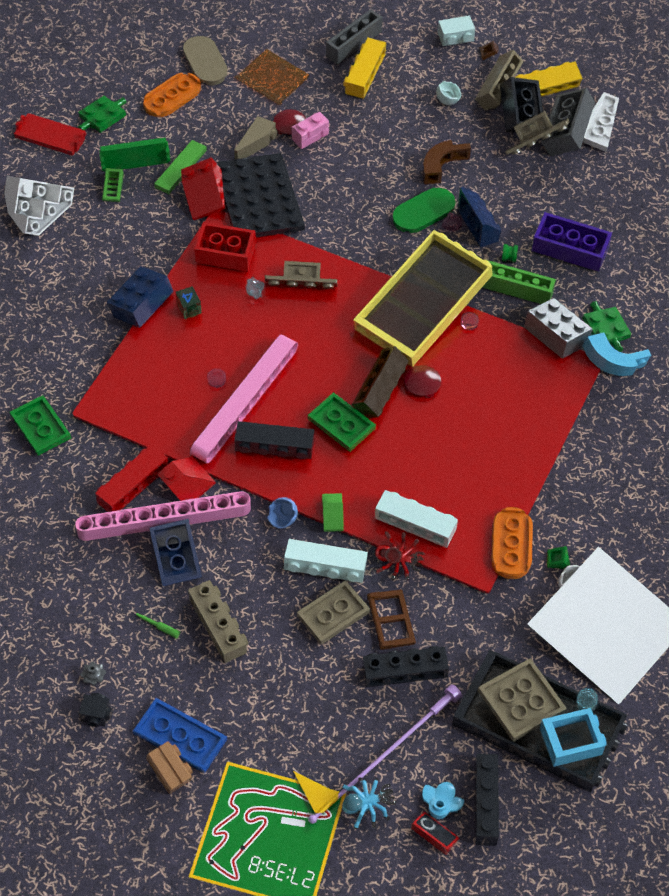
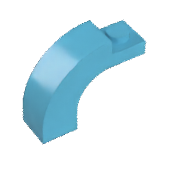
[582,333,651,376]

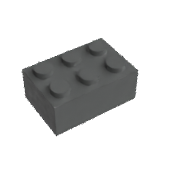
[524,298,592,359]

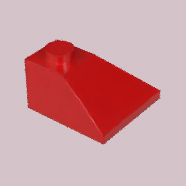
[157,456,216,501]

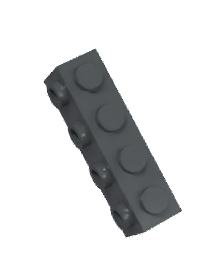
[326,9,383,65]

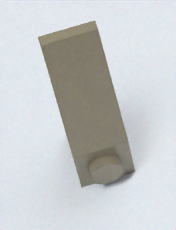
[234,116,277,159]

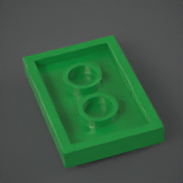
[308,392,376,452]
[10,395,71,456]

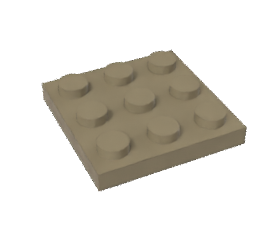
[478,658,567,741]

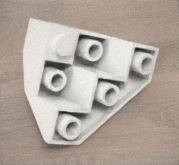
[4,176,74,235]

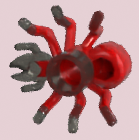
[375,531,425,581]

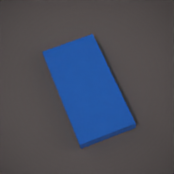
[133,698,227,773]

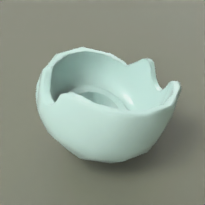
[436,81,462,106]

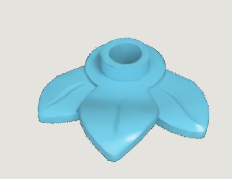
[422,782,464,819]

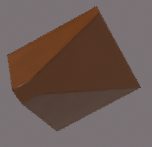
[480,40,499,60]

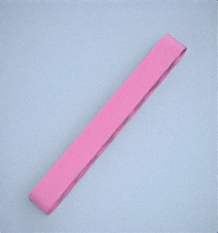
[190,335,298,463]
[75,492,251,541]

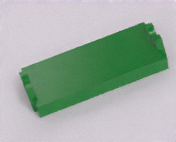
[99,137,170,172]

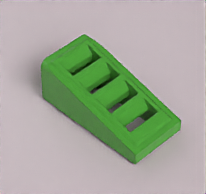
[102,168,124,202]

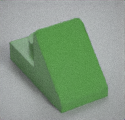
[322,493,344,532]

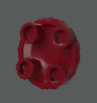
[273,109,306,135]
[404,365,441,398]

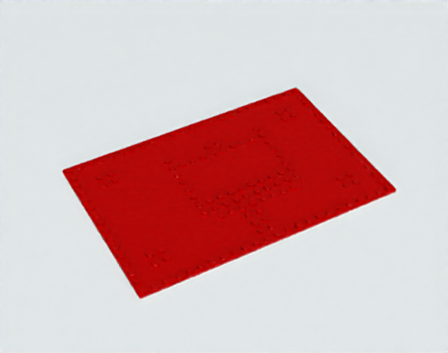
[73,210,601,594]

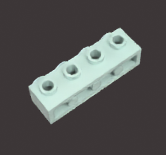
[375,490,458,548]
[284,539,368,583]

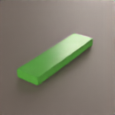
[154,140,207,194]

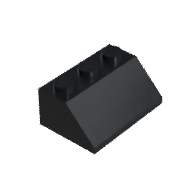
[500,77,543,133]

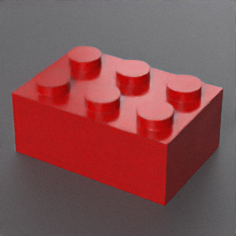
[194,222,256,272]

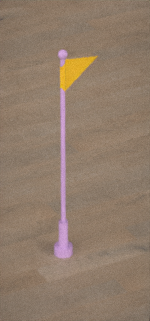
[293,684,462,824]

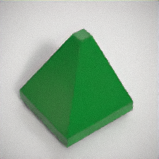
[547,546,570,569]

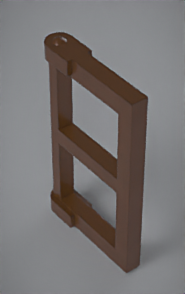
[367,589,416,650]

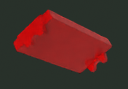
[14,113,86,156]

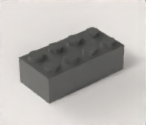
[541,88,595,156]

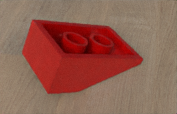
[181,157,225,220]

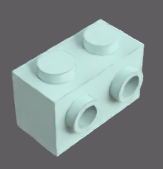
[438,16,475,46]

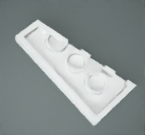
[583,92,619,152]

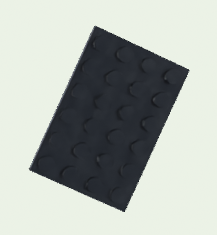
[216,153,305,237]

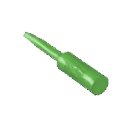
[136,613,180,639]

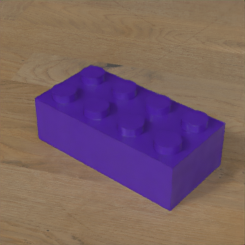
[532,212,612,272]

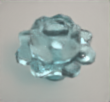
[246,277,264,299]

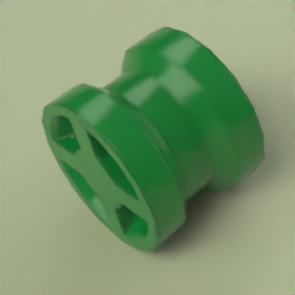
[502,244,518,263]

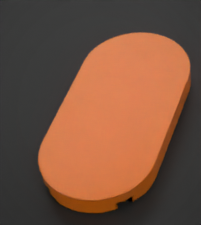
[143,73,201,117]
[491,507,533,579]

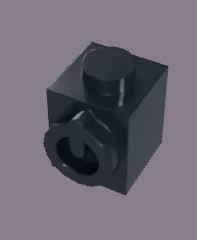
[79,693,113,727]

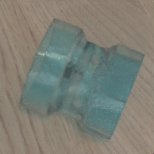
[576,688,598,712]

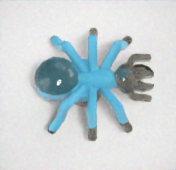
[342,777,396,829]

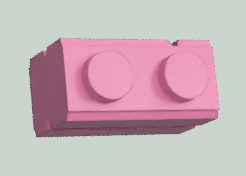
[292,112,329,149]

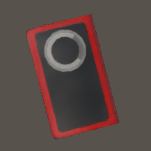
[411,812,459,855]

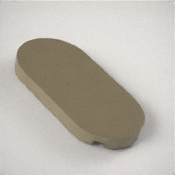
[183,36,228,85]

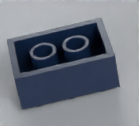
[107,266,174,328]

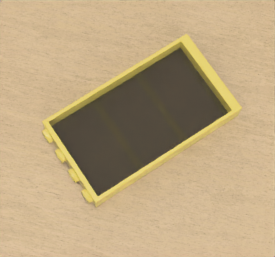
[353,230,492,367]

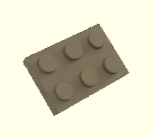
[297,580,370,645]

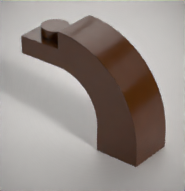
[423,140,471,185]

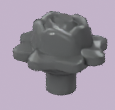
[80,662,106,685]

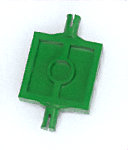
[78,96,127,133]
[582,301,631,352]

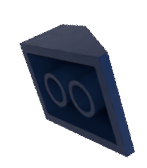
[149,519,202,586]

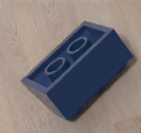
[458,187,501,248]

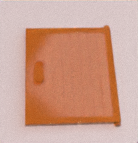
[235,49,309,105]

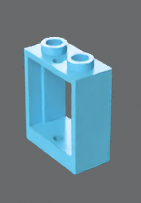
[540,708,606,767]

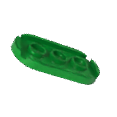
[393,188,456,233]

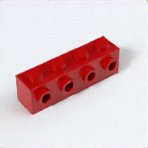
[95,444,168,512]

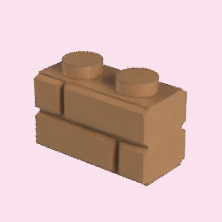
[146,741,193,794]

